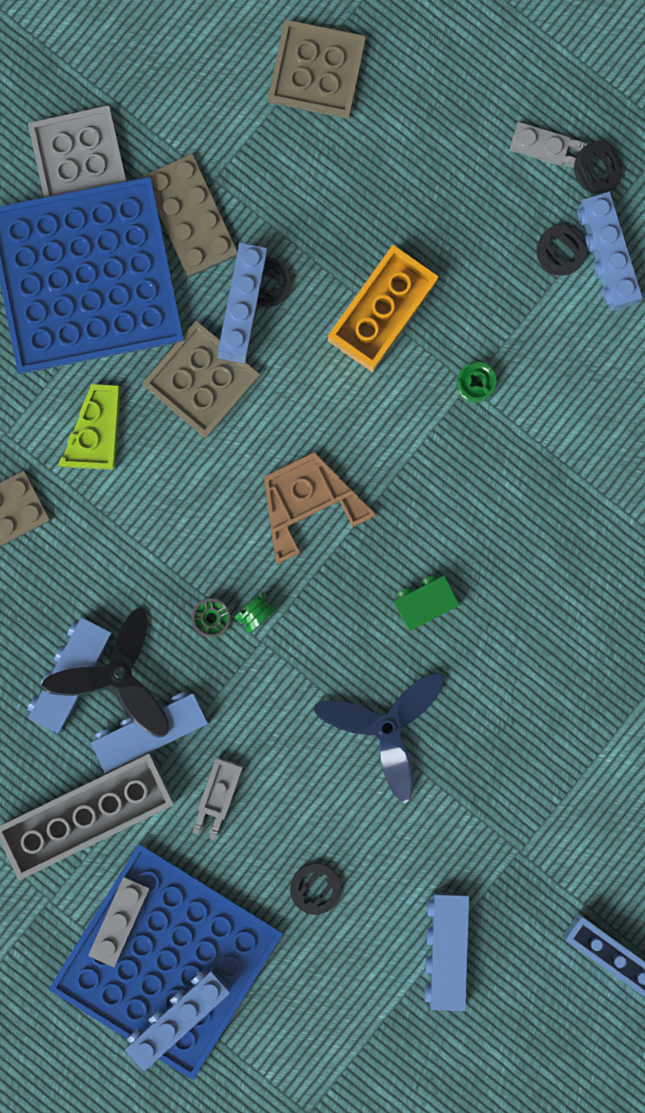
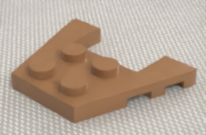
[264,453,375,565]

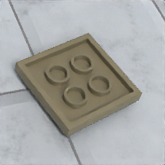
[268,20,366,119]
[142,321,260,439]

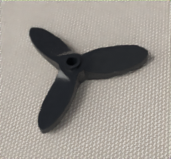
[41,608,169,738]

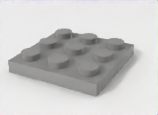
[28,105,126,198]

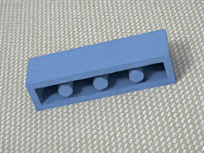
[218,243,267,364]
[27,617,114,734]
[91,691,209,773]
[425,892,469,1011]
[562,913,645,997]

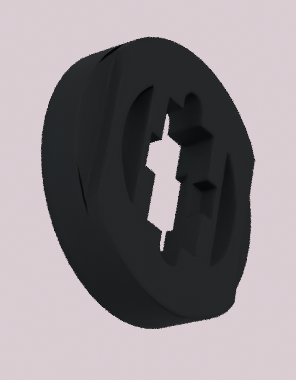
[574,142,622,193]
[536,224,587,276]
[257,257,291,308]
[290,863,341,915]

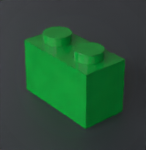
[393,574,460,632]

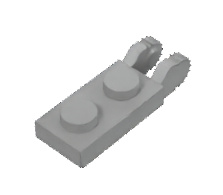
[509,122,588,168]
[193,757,243,840]

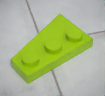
[58,384,121,470]

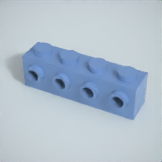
[577,192,642,312]
[125,967,231,1071]

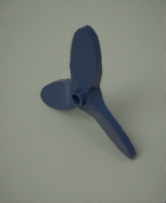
[314,673,443,803]

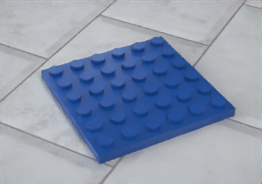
[0,177,184,374]
[48,843,283,1080]

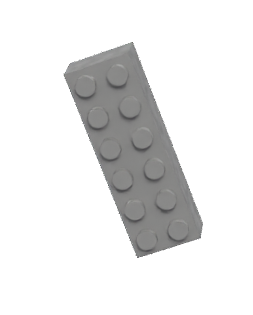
[0,752,176,880]

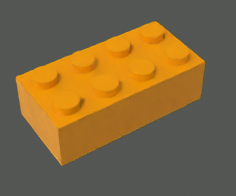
[328,245,439,373]

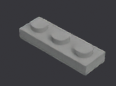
[88,876,150,967]

